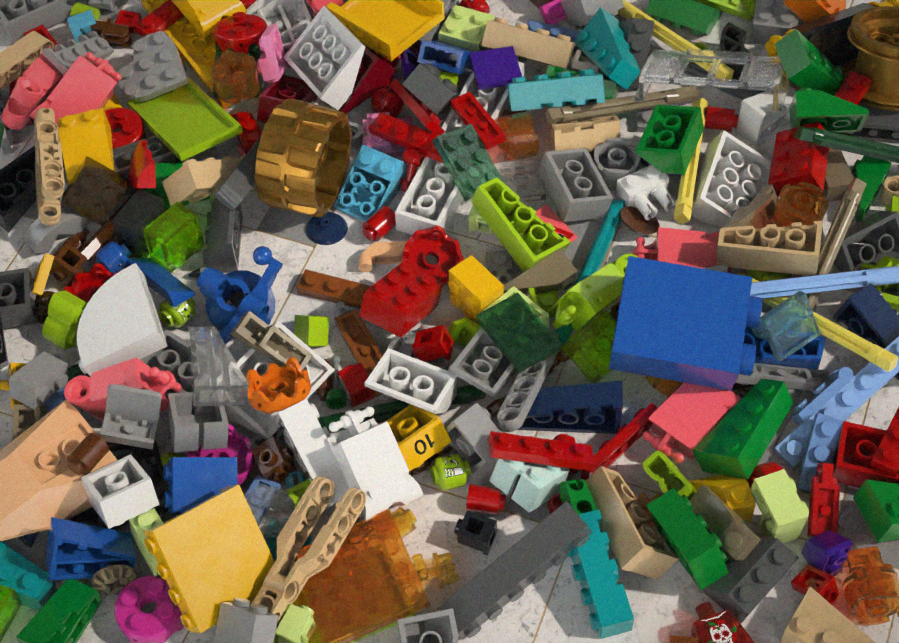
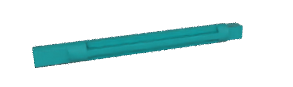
[553,199,625,343]

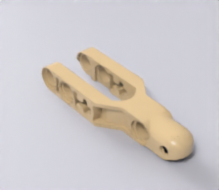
[34,107,65,225]
[252,476,366,622]

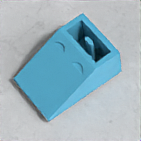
[333,145,408,221]

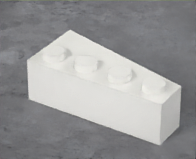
[274,399,349,510]

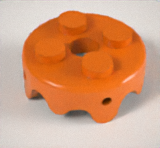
[244,357,311,414]

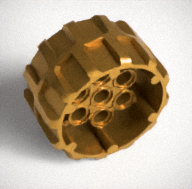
[254,99,352,217]

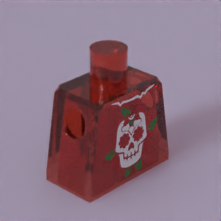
[691,602,754,643]

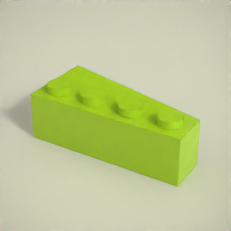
[471,177,571,272]

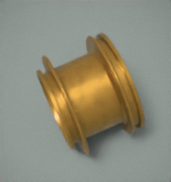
[841,6,899,111]

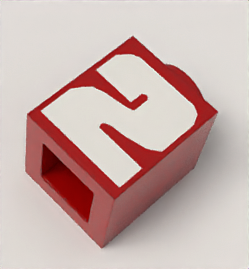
[338,362,375,408]

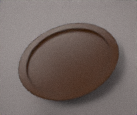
[620,206,660,235]

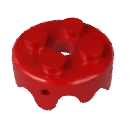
[213,12,267,57]
[104,108,146,149]
[401,226,464,287]
[64,263,118,303]

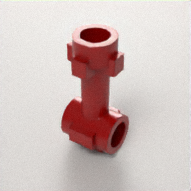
[400,148,426,192]

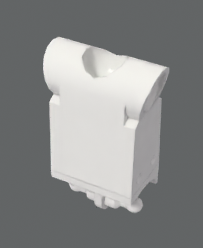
[327,406,423,524]

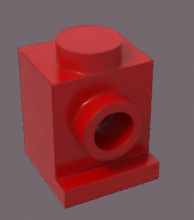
[412,325,454,362]

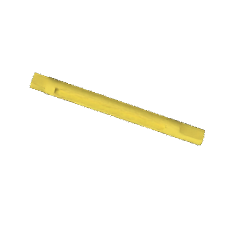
[617,0,734,83]
[674,98,708,225]
[737,272,898,372]

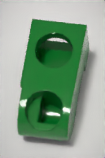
[559,479,597,515]

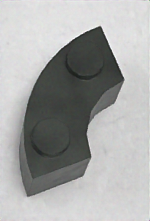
[717,22,752,83]

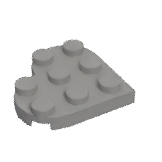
[119,31,189,102]

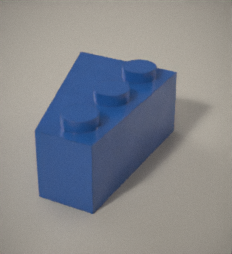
[45,517,136,580]

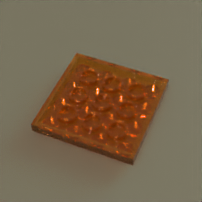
[295,509,431,643]

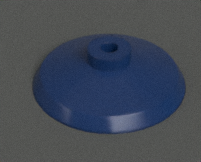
[306,212,348,245]

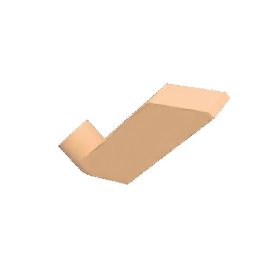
[358,241,407,272]

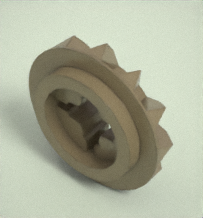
[91,564,137,595]

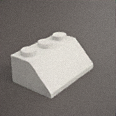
[365,348,458,414]

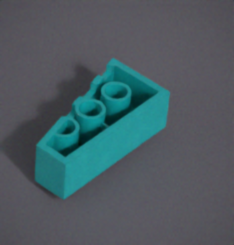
[574,7,641,90]
[507,69,605,112]
[567,509,634,639]
[0,542,58,611]

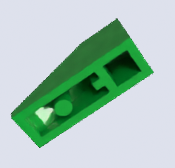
[852,156,892,223]

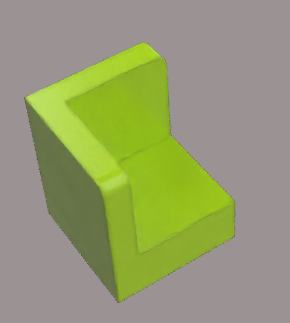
[294,315,329,346]

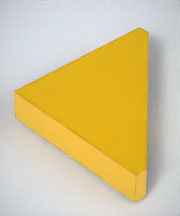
[32,253,55,296]

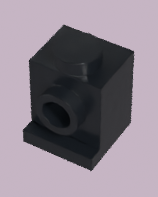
[454,510,497,556]

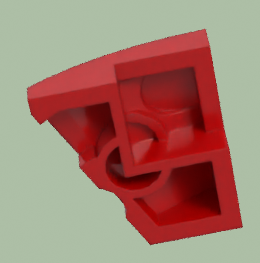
[128,140,156,188]

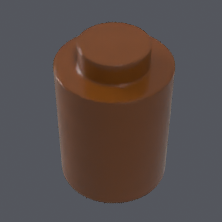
[67,433,109,475]

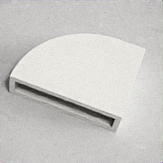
[77,263,167,377]

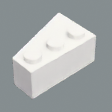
[736,84,796,146]

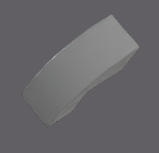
[22,205,88,253]

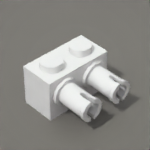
[615,165,677,220]

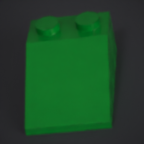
[789,88,869,132]

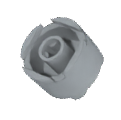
[593,137,641,191]

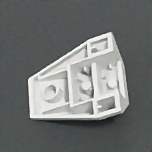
[232,0,313,61]

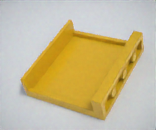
[326,0,445,61]
[143,484,275,633]

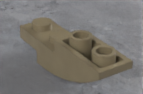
[723,184,780,229]

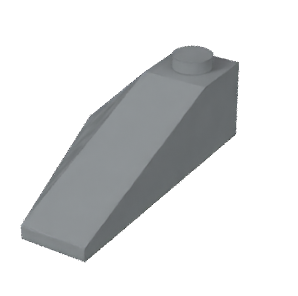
[397,608,459,643]

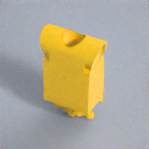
[172,0,247,40]

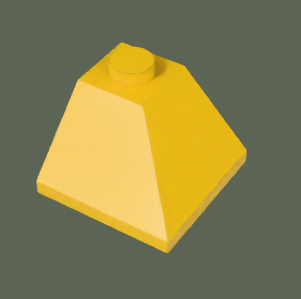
[689,475,756,529]

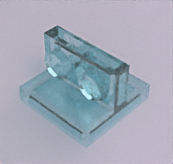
[751,291,821,362]

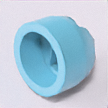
[285,470,306,489]

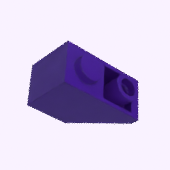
[801,530,852,576]

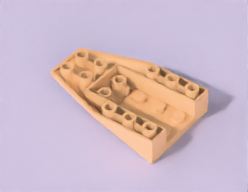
[0,399,117,542]

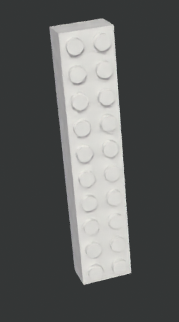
[395,62,524,235]

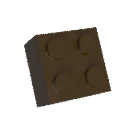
[61,156,128,226]

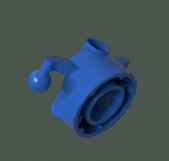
[194,246,283,351]

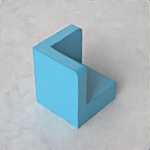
[67,10,96,43]

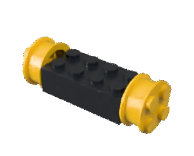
[765,0,899,83]

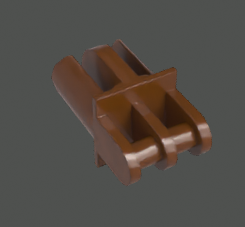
[90,18,132,47]

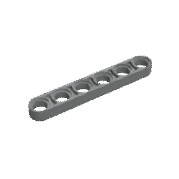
[497,331,561,432]

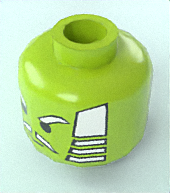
[158,297,196,328]
[430,454,471,491]

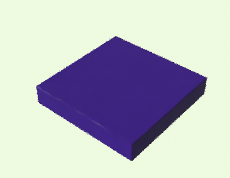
[470,46,522,90]

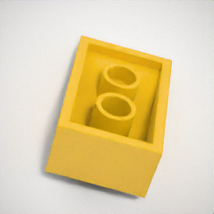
[58,108,114,183]

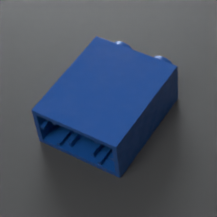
[608,256,763,391]

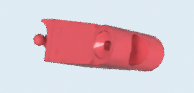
[1,46,64,130]
[29,52,122,133]
[632,227,731,273]
[64,357,182,423]
[642,383,742,463]

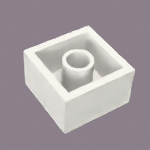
[81,454,159,529]

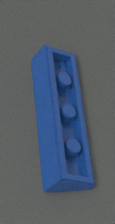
[127,258,195,307]

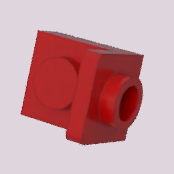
[791,564,839,605]

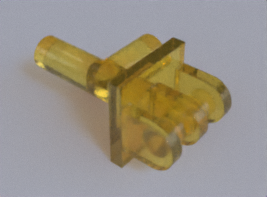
[398,552,460,590]

